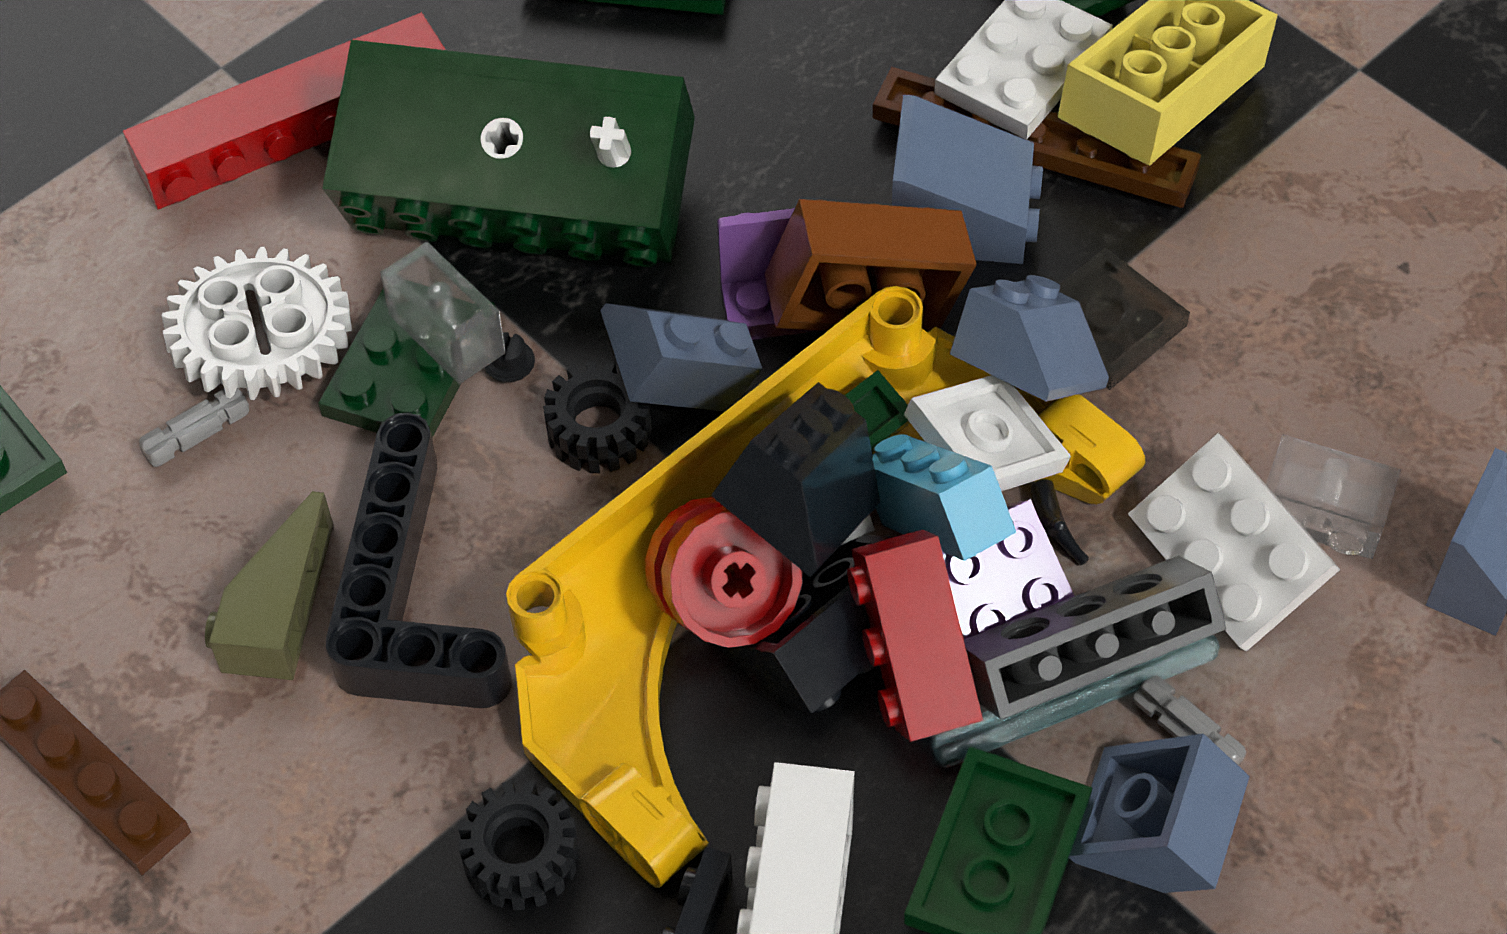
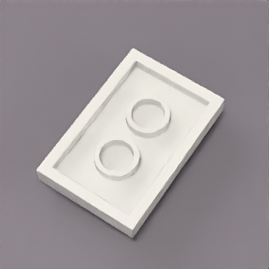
[934,0,1112,140]
[1128,433,1340,651]

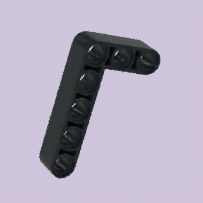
[326,413,512,708]

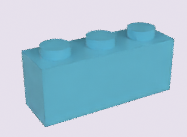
[872,434,1017,561]

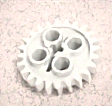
[162,247,352,400]

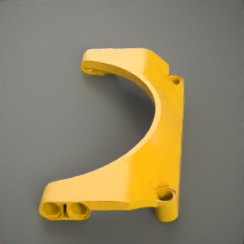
[506,286,1146,888]

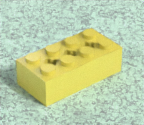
[1058,0,1278,166]

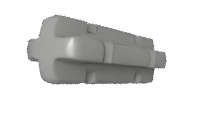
[139,388,249,467]
[1133,675,1247,766]

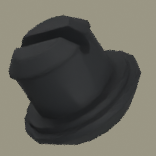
[484,332,535,382]

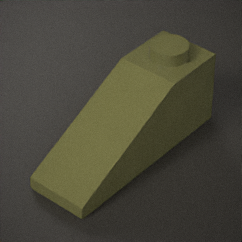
[205,491,334,680]

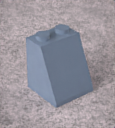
[892,95,1043,264]

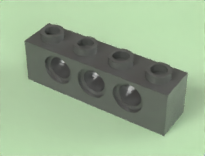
[964,556,1226,720]

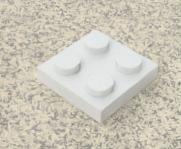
[904,375,1071,492]

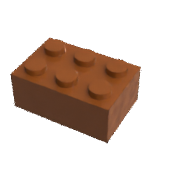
[764,199,977,332]

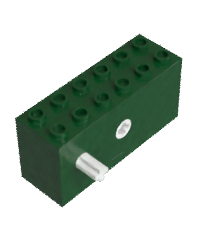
[322,40,695,268]

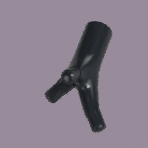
[1030,479,1089,565]

